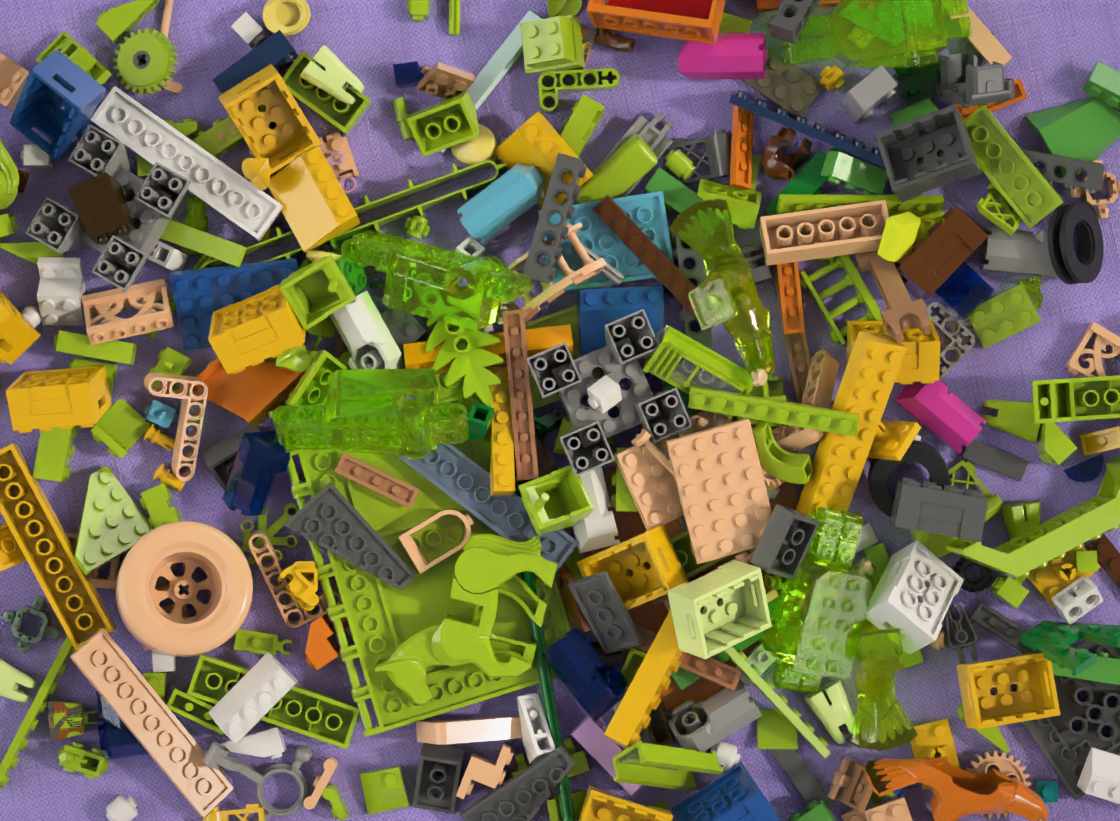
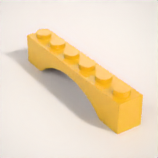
[488,367,515,496]

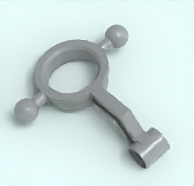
[202,742,312,821]

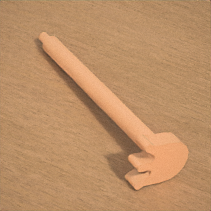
[631,428,675,477]

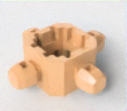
[1069,160,1120,219]

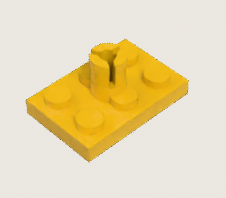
[867,419,921,461]
[0,523,27,572]
[1027,546,1101,608]
[906,718,960,790]

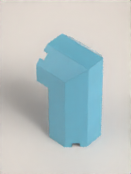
[457,163,545,243]

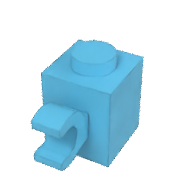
[145,400,180,429]

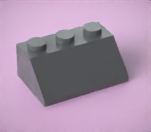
[202,425,281,493]

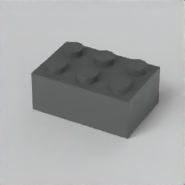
[750,504,821,580]

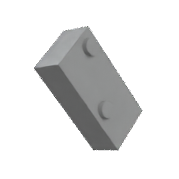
[839,65,898,124]

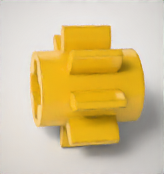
[819,65,845,91]

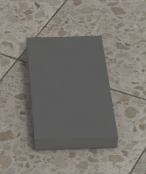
[568,571,643,655]

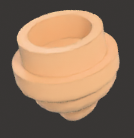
[930,629,948,650]

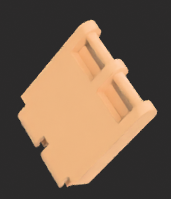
[319,131,359,178]

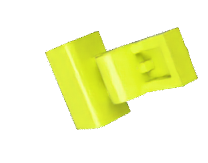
[877,211,945,262]

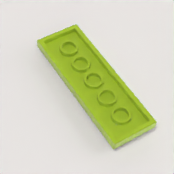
[964,105,1064,229]

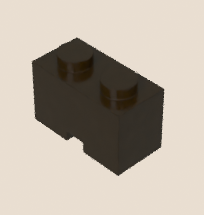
[647,699,676,746]

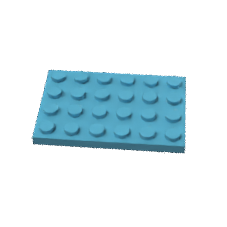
[538,191,674,291]

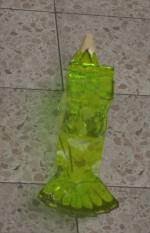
[669,198,775,387]
[846,558,918,751]

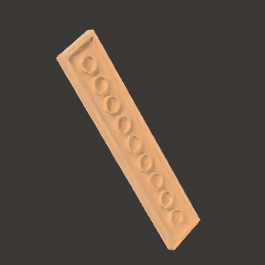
[70,628,234,817]

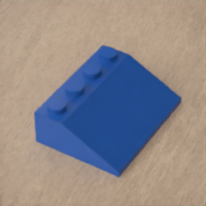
[576,286,664,355]

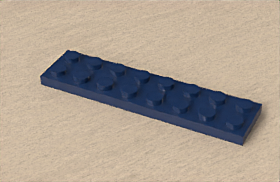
[729,90,885,168]

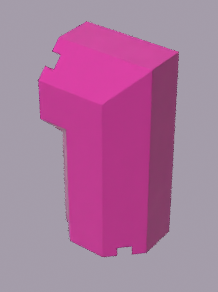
[678,33,767,80]
[893,380,987,454]

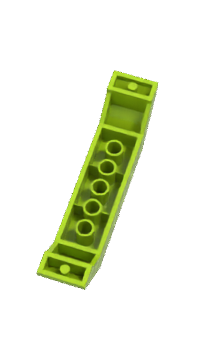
[1031,375,1120,424]
[945,456,1120,578]

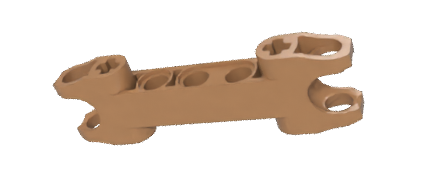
[855,251,931,343]

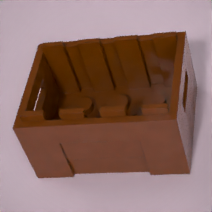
[895,207,988,301]

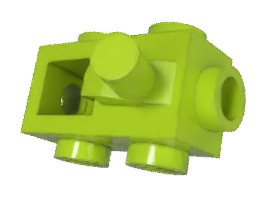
[57,741,110,779]

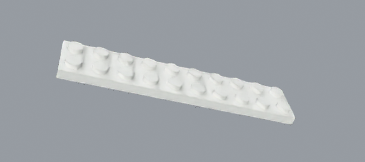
[90,86,283,241]

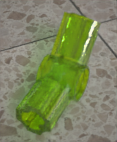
[181,194,208,256]

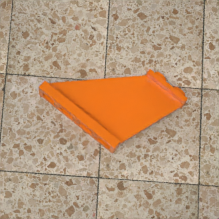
[192,358,306,428]

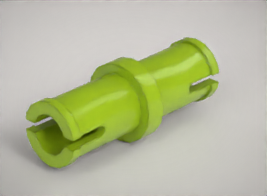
[392,97,415,141]

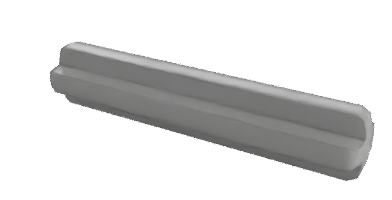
[570,243,624,285]

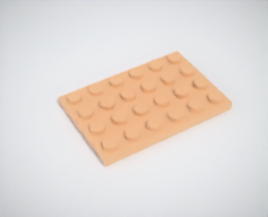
[614,410,732,531]
[666,418,772,564]

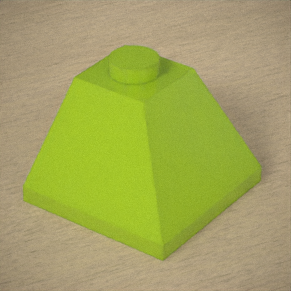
[360,764,409,815]

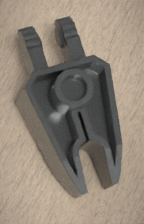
[946,604,978,664]

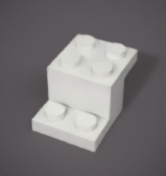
[37,257,86,326]

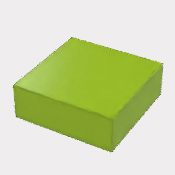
[1074,551,1098,572]

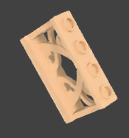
[82,278,174,345]
[1065,322,1120,377]

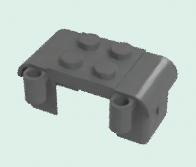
[935,53,1014,108]

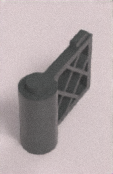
[668,129,731,184]

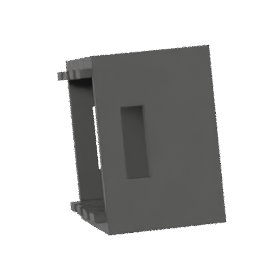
[875,104,982,202]
[890,477,989,542]

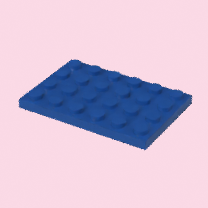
[170,258,309,350]

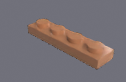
[334,453,420,509]

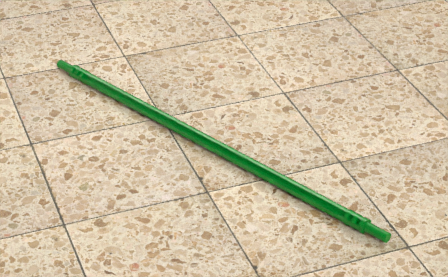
[514,477,575,821]

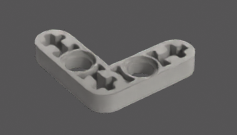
[927,302,975,380]

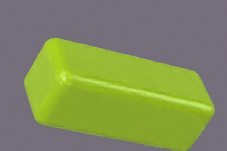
[574,134,658,204]

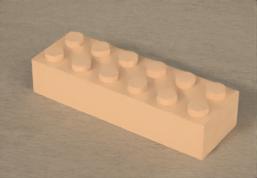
[759,200,889,266]

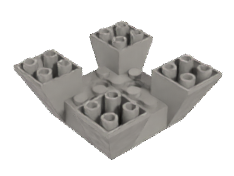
[26,124,191,292]
[526,309,693,477]

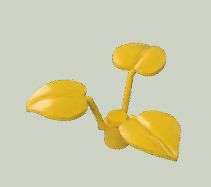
[225,158,274,241]

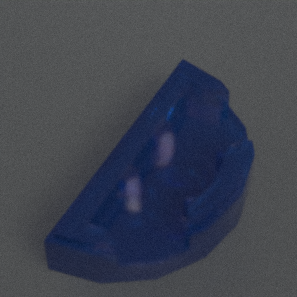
[1063,453,1104,483]

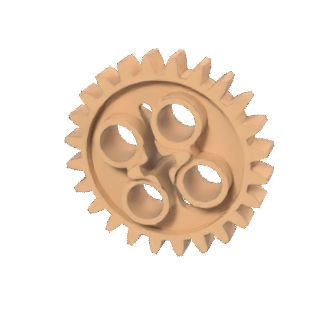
[965,750,1031,819]

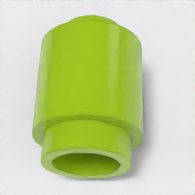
[665,149,696,180]

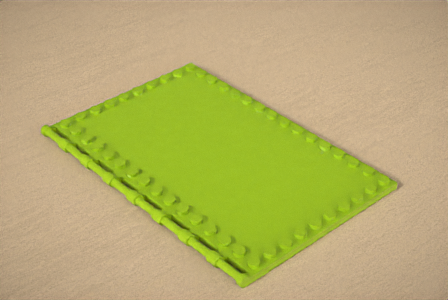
[268,367,583,737]

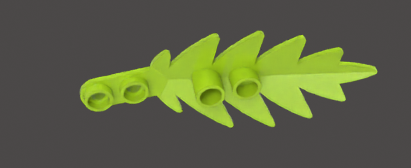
[422,269,504,407]

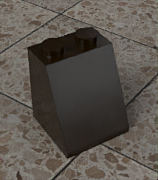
[67,172,136,245]

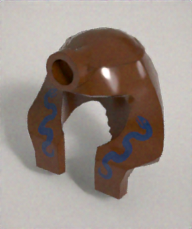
[762,127,813,181]

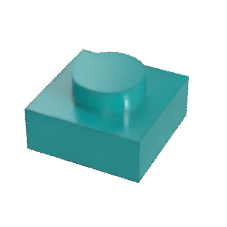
[1035,780,1058,803]

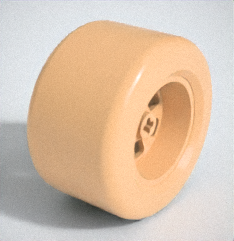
[115,521,253,657]

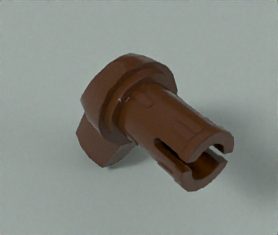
[595,28,636,52]

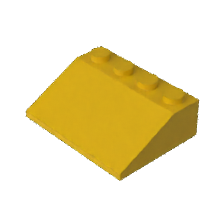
[493,111,594,208]
[268,146,360,253]

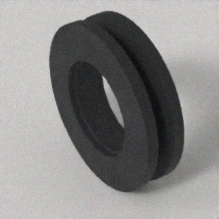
[1048,203,1104,285]
[868,440,950,517]

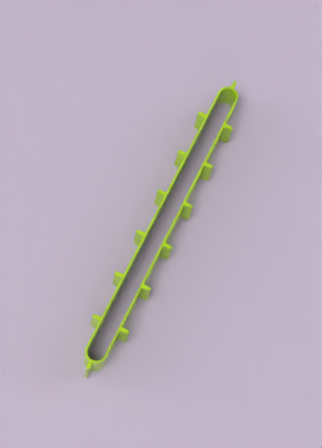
[201,160,507,269]

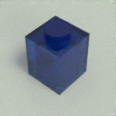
[393,61,425,88]

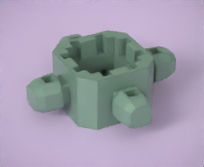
[2,595,61,654]

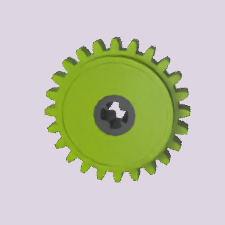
[113,28,178,96]

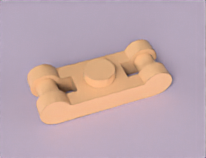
[303,757,338,809]

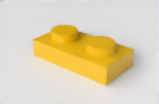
[1080,426,1120,456]

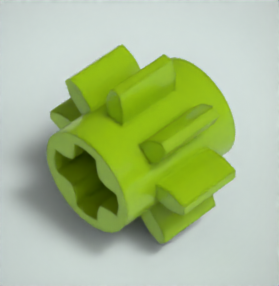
[404,214,430,240]

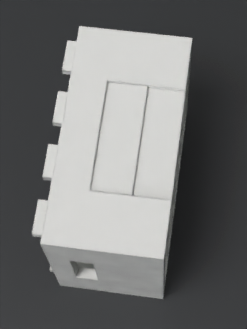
[862,540,964,655]

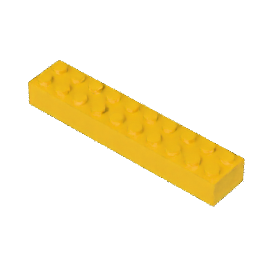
[796,331,907,539]
[0,443,117,651]

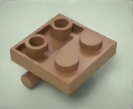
[418,62,475,100]
[827,757,873,813]

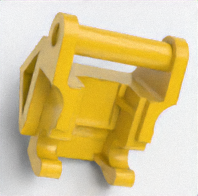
[277,561,319,611]

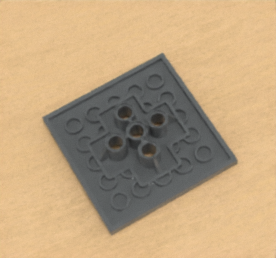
[1011,624,1120,801]

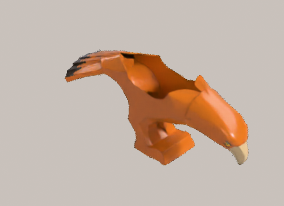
[865,757,1049,821]

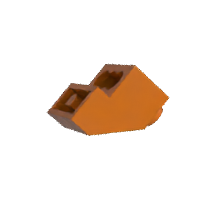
[305,615,340,670]

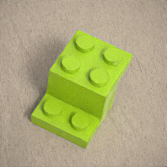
[35,30,112,93]

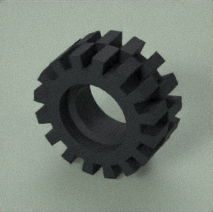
[954,557,994,592]

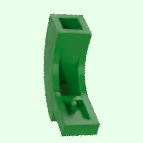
[426,402,494,440]

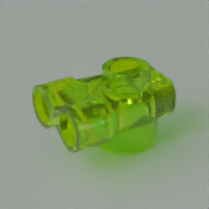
[1016,276,1043,309]

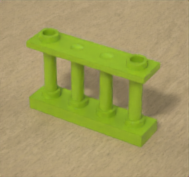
[799,255,882,346]

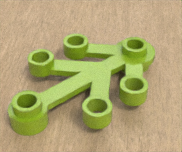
[240,503,299,566]

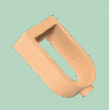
[397,510,474,574]

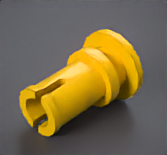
[143,423,175,452]
[152,463,186,492]

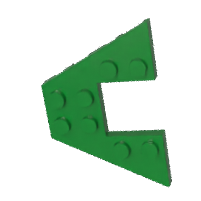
[1021,621,1120,676]

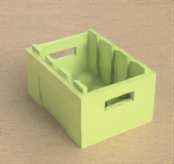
[667,560,772,659]

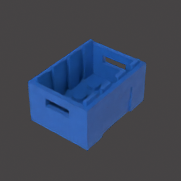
[10,50,106,162]
[671,762,781,821]

